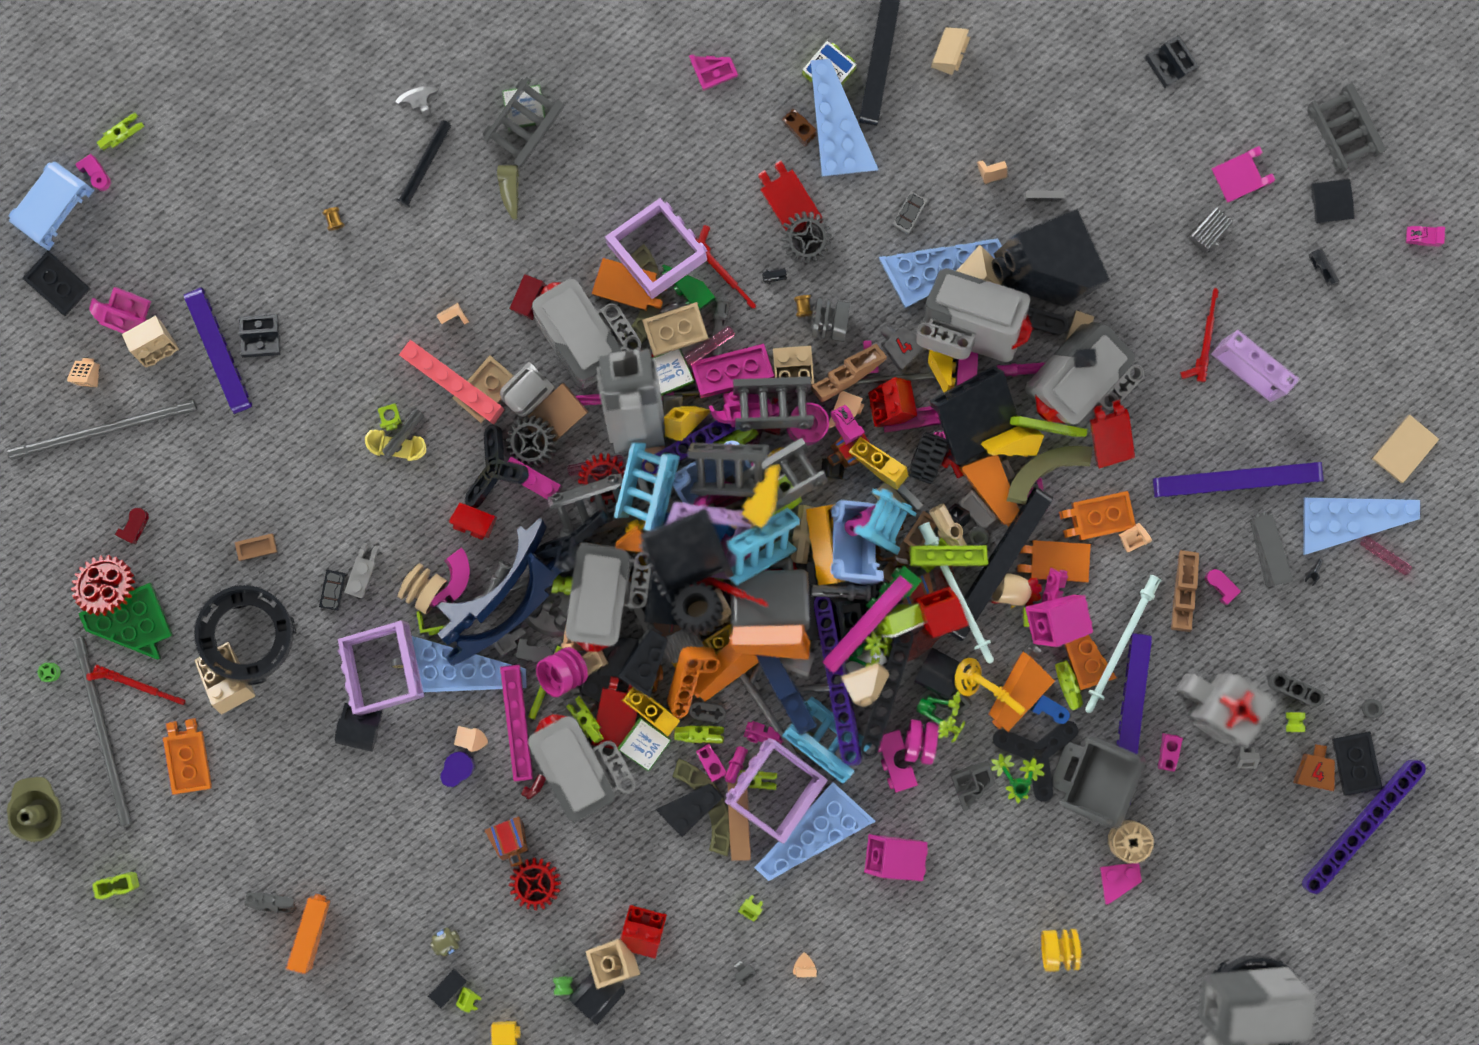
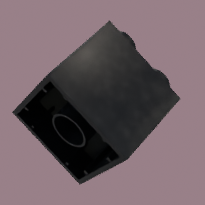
[992,209,1110,306]

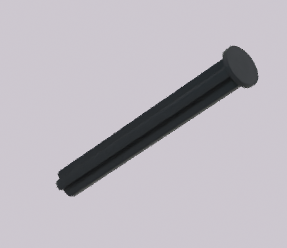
[396,120,451,208]

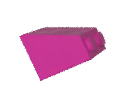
[1025,595,1093,647]
[864,834,928,881]

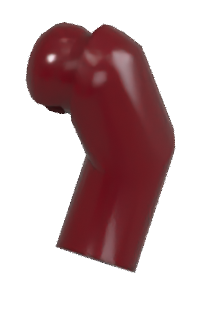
[521,774,546,799]

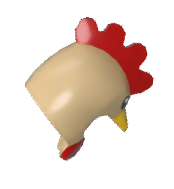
[991,573,1042,609]

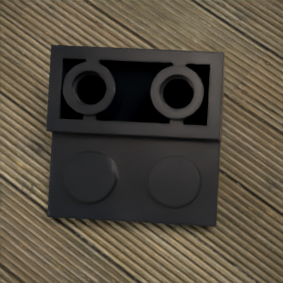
[335,703,383,752]

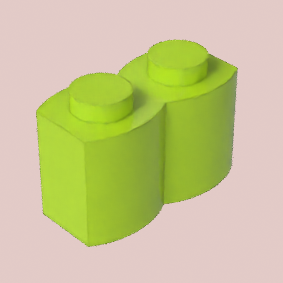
[92,872,139,899]

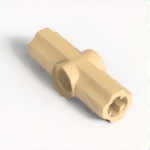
[930,503,967,546]
[791,505,815,564]

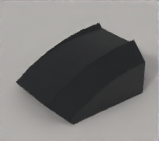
[569,972,625,1025]

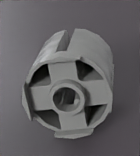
[500,362,555,417]

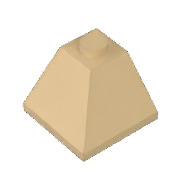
[957,245,1002,285]
[842,663,889,707]
[586,939,640,989]

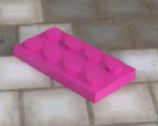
[690,344,775,398]

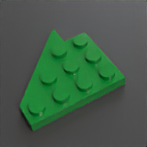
[78,583,173,660]

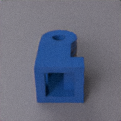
[1030,695,1070,724]

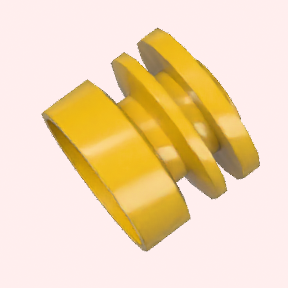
[1041,929,1082,972]

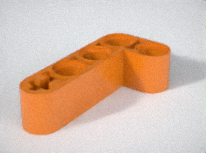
[667,647,720,719]

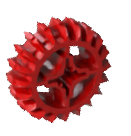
[578,453,626,505]
[509,857,562,911]

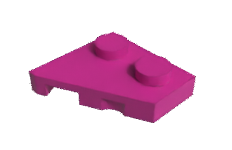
[689,55,738,91]
[1100,862,1142,905]

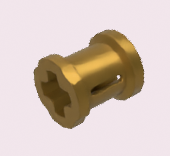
[322,207,344,231]
[794,295,813,317]

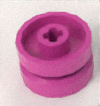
[904,719,939,765]

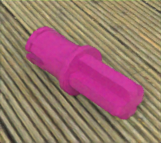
[725,746,748,784]

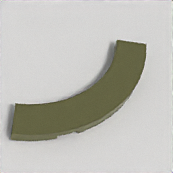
[624,244,662,349]
[1007,446,1093,505]
[672,758,730,856]

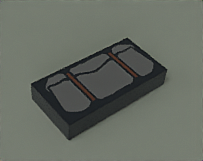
[319,569,346,611]

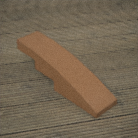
[811,344,887,403]
[883,511,937,583]
[1171,550,1199,632]
[728,780,751,861]

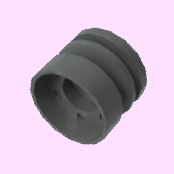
[811,297,850,342]

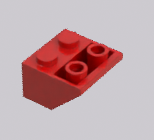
[868,377,918,427]
[449,502,497,540]
[915,587,968,638]
[620,905,667,959]

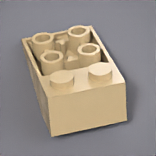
[195,642,255,715]

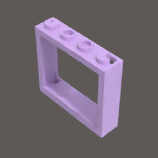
[605,198,707,299]
[1211,330,1299,402]
[667,502,752,579]
[338,621,424,716]
[725,738,828,844]

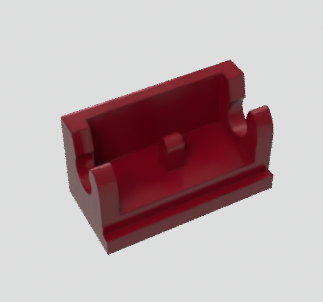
[509,274,547,320]

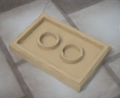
[642,302,709,357]
[453,355,514,423]
[1372,415,1439,483]

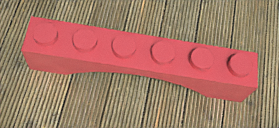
[399,340,505,425]

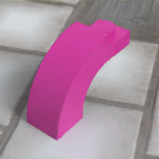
[430,547,470,608]

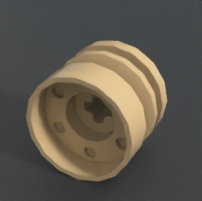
[397,563,448,614]
[1108,820,1154,863]

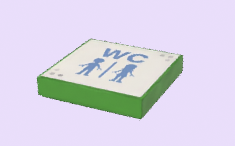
[502,85,545,129]
[652,349,694,396]
[617,718,671,771]

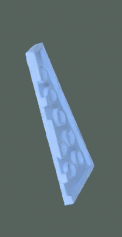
[810,59,879,176]
[879,239,1002,308]
[1303,498,1420,555]
[412,636,527,692]
[754,782,876,881]

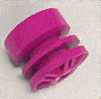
[786,402,829,446]
[536,647,588,697]

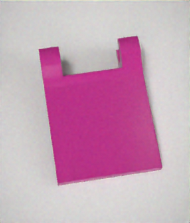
[1212,146,1275,203]

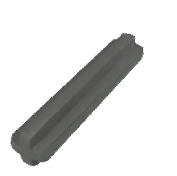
[382,409,424,458]

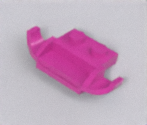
[89,287,151,333]
[709,391,780,427]

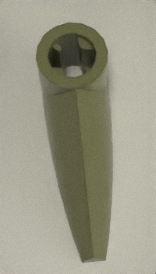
[497,165,519,220]

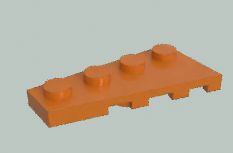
[1064,634,1117,690]

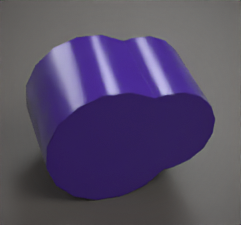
[440,751,475,787]

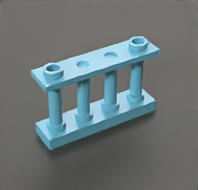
[614,443,680,531]
[854,489,917,555]
[727,508,800,585]
[782,696,872,784]

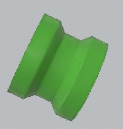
[38,663,61,682]
[553,976,573,995]

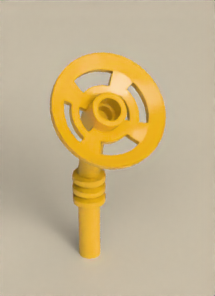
[955,658,1026,715]

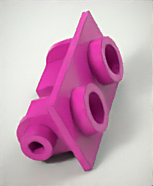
[1042,567,1068,602]
[743,721,783,744]

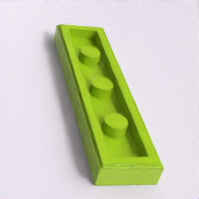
[1010,416,1087,437]
[910,546,988,566]

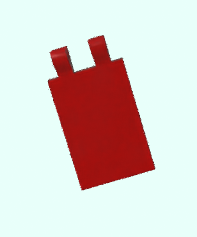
[758,160,823,232]
[1090,400,1135,469]
[591,676,637,749]

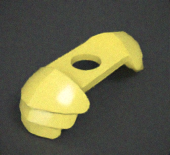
[365,430,426,461]

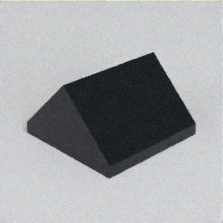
[835,599,871,640]

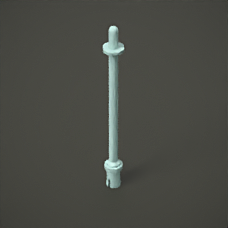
[918,522,994,663]
[1085,575,1162,713]

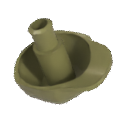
[7,777,62,843]

